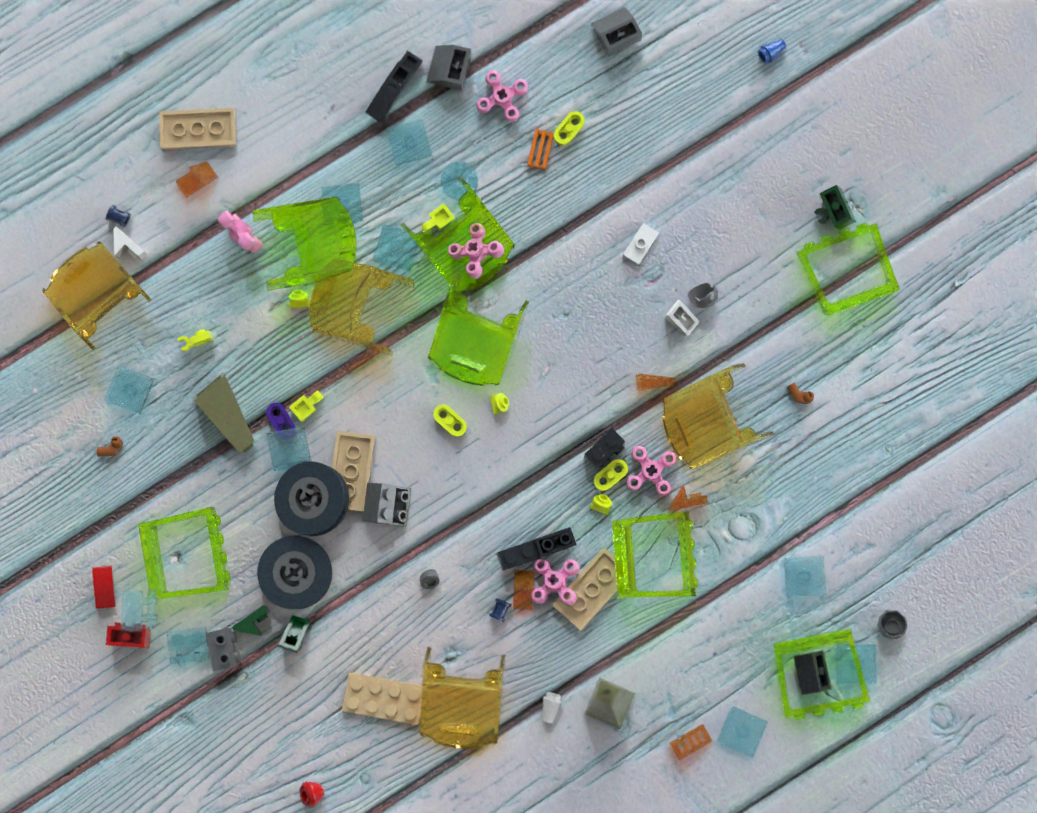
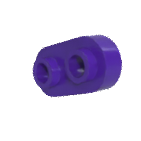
[266,403,296,439]

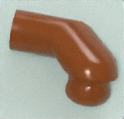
[786,382,814,404]
[97,436,123,457]

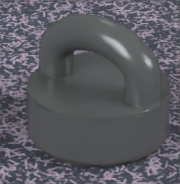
[419,569,440,589]

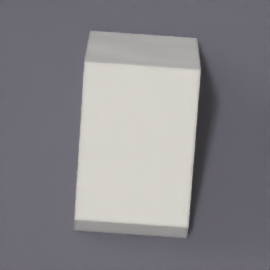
[665,300,700,336]

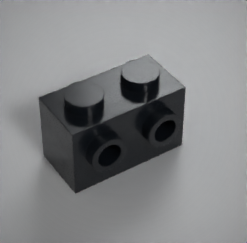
[584,428,625,470]
[793,650,832,695]

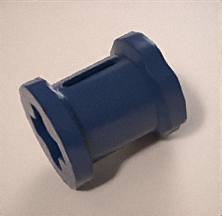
[106,205,131,228]
[489,598,512,622]

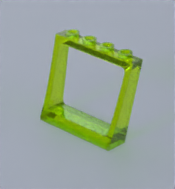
[796,222,900,316]
[138,507,231,600]
[612,511,698,598]
[773,629,871,721]

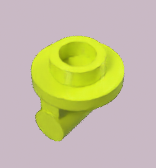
[289,290,309,309]
[490,393,509,415]
[590,494,612,515]

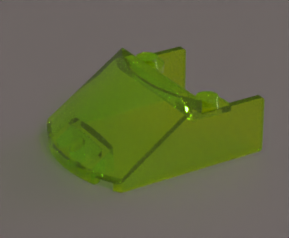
[400,176,515,293]
[252,196,357,291]
[428,274,529,386]

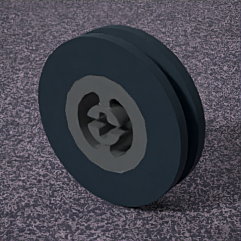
[274,461,349,536]
[257,536,332,609]

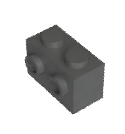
[206,628,241,671]

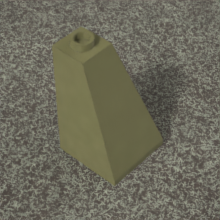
[194,373,254,453]
[584,678,635,729]

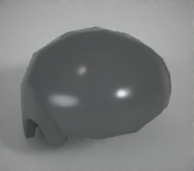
[688,282,718,308]
[877,610,908,639]

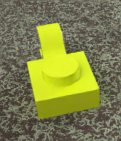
[421,203,455,234]
[177,330,214,351]
[289,390,324,422]

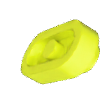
[554,111,585,146]
[433,405,467,437]
[594,459,628,491]

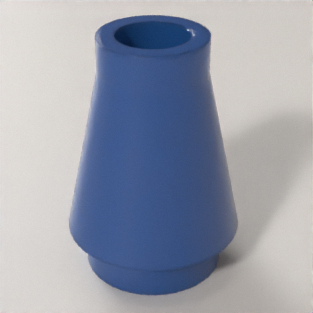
[757,39,786,63]

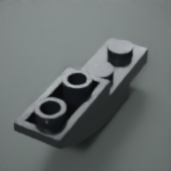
[365,50,423,123]
[496,527,577,571]

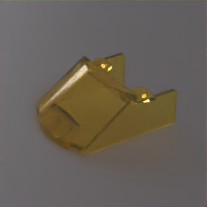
[42,241,152,350]
[309,259,415,356]
[662,363,775,470]
[420,647,506,749]

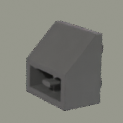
[591,7,642,57]
[426,45,472,91]
[363,483,411,527]

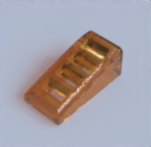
[635,373,676,391]
[669,724,712,761]

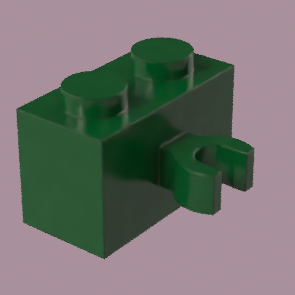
[814,185,856,230]

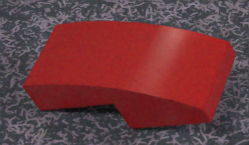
[92,565,116,609]

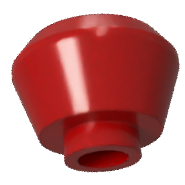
[299,781,324,808]

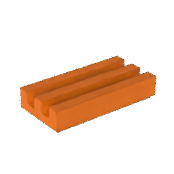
[527,129,554,170]

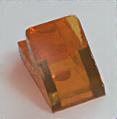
[176,161,218,198]
[668,484,708,512]
[513,570,534,610]

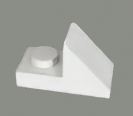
[114,226,148,260]

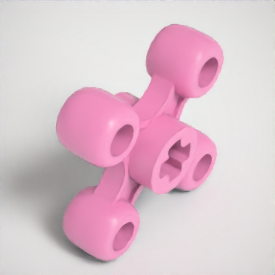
[476,70,528,123]
[218,211,263,253]
[448,223,504,279]
[626,446,676,496]
[531,558,580,606]

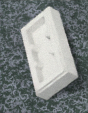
[623,223,659,266]

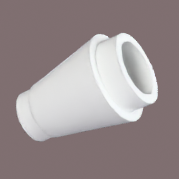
[542,692,562,723]

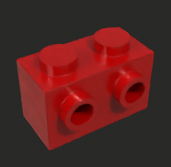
[106,622,151,648]

